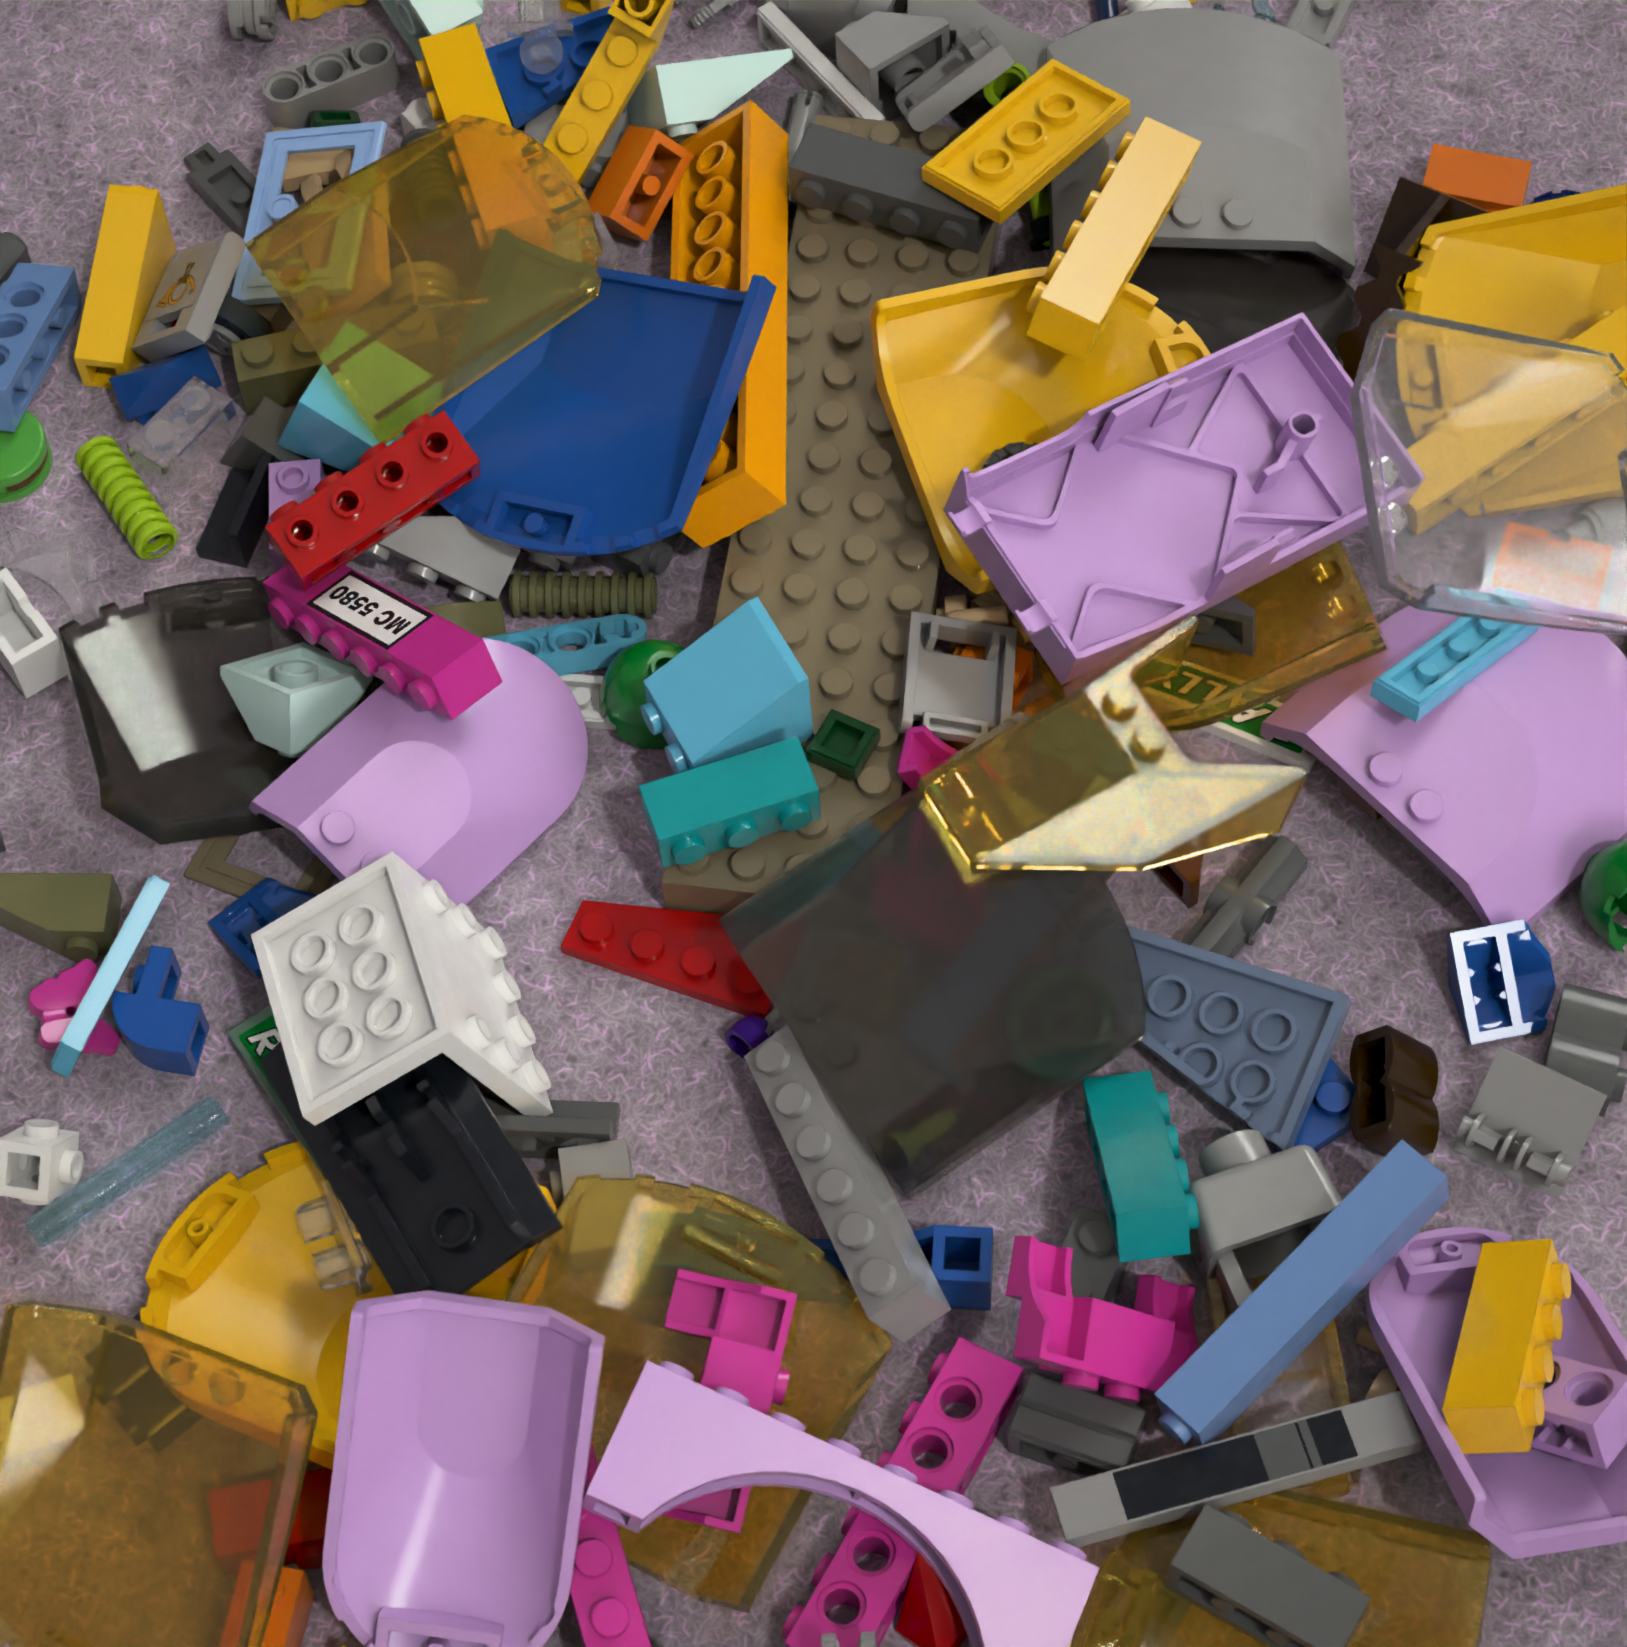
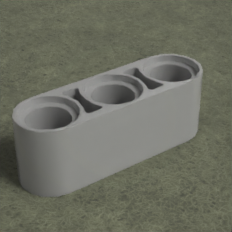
[262,34,400,129]

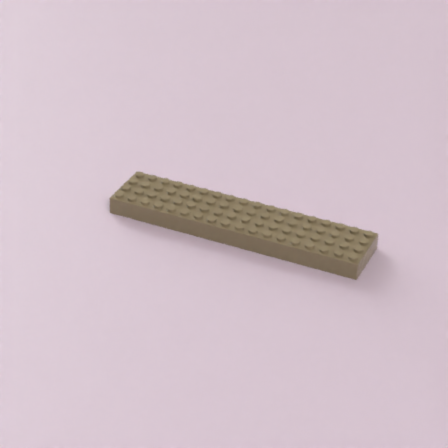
[661,114,1003,937]

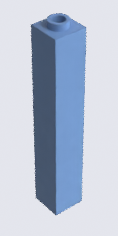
[1154,1139,1450,1446]

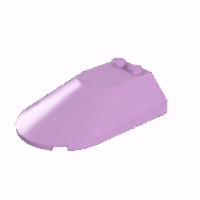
[248,638,588,906]
[1366,1227,1627,1560]
[322,1290,606,1647]

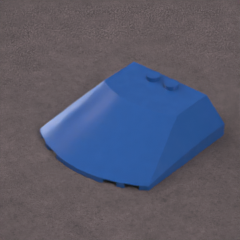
[432,231,776,556]

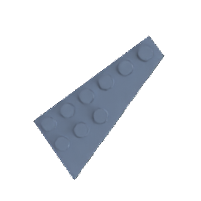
[1046,912,1352,1151]

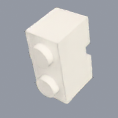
[0,568,72,699]

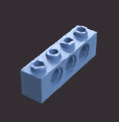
[0,262,83,432]

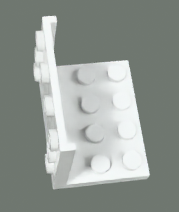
[251,851,553,1126]

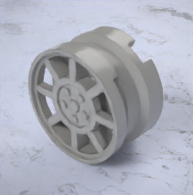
[227,0,280,40]

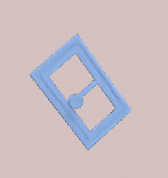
[231,121,387,306]

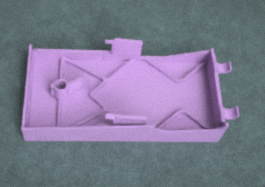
[943,312,1423,685]

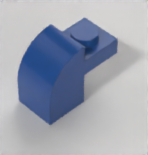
[112,945,210,1076]

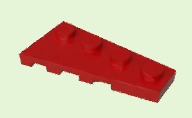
[561,900,808,1018]

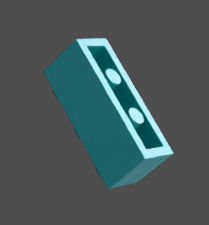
[638,736,821,868]

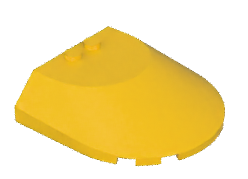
[870,267,1211,595]
[140,1141,557,1470]

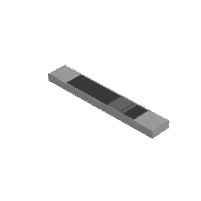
[1049,1390,1422,1548]

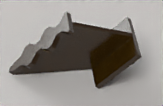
[1335,176,1490,387]

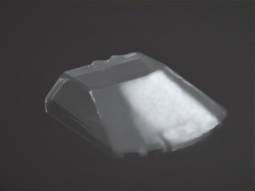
[1349,308,1627,635]

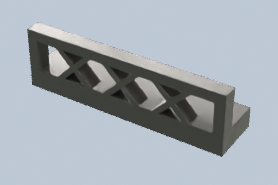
[484,1097,620,1159]

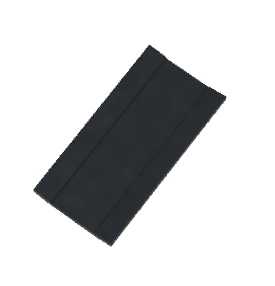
[260,1041,564,1295]

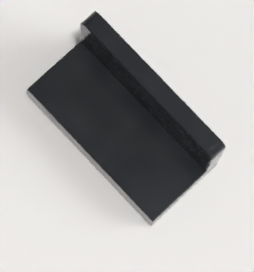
[196,453,276,568]

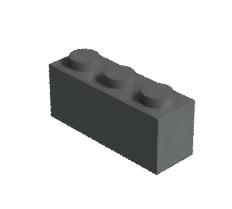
[1164,1504,1371,1647]

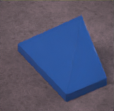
[109,344,222,421]

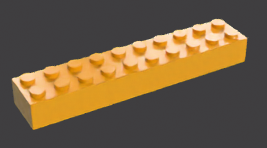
[670,100,788,549]

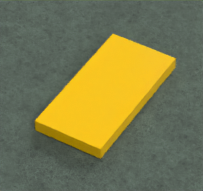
[921,58,1131,225]

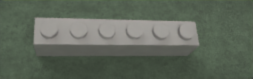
[744,1023,951,1343]

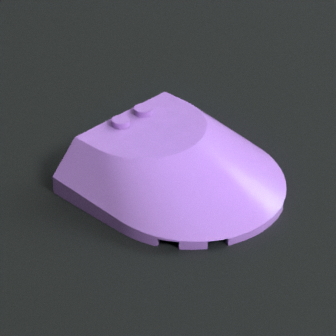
[1260,590,1627,926]

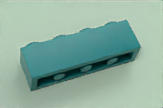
[1082,1070,1199,1263]

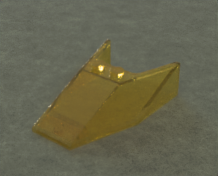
[917,614,1308,871]

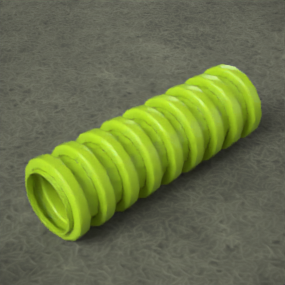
[75,436,178,560]

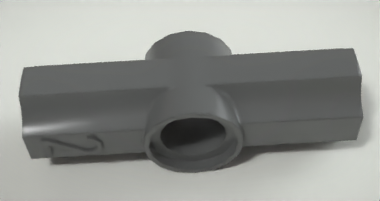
[1181,835,1308,958]

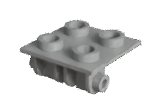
[1452,1045,1608,1200]

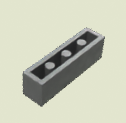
[788,123,994,254]

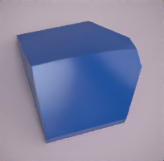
[207,877,316,979]
[1447,919,1556,1045]

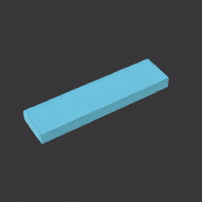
[1370,590,1542,722]
[50,875,171,1078]

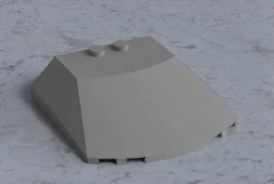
[1045,8,1355,279]

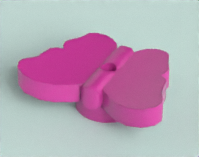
[27,958,120,1056]

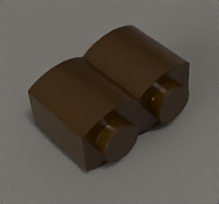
[1350,1025,1439,1156]

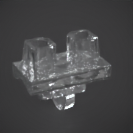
[507,0,573,74]
[294,1179,374,1296]

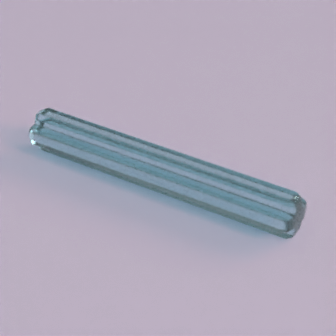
[25,1097,228,1247]

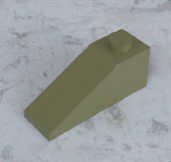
[0,873,122,962]

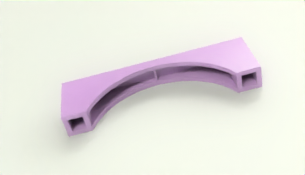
[582,1360,1100,1647]

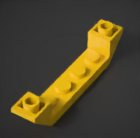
[528,0,675,234]

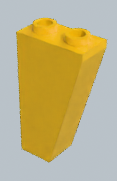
[74,184,177,389]

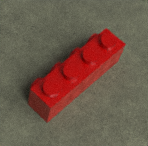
[265,410,481,591]

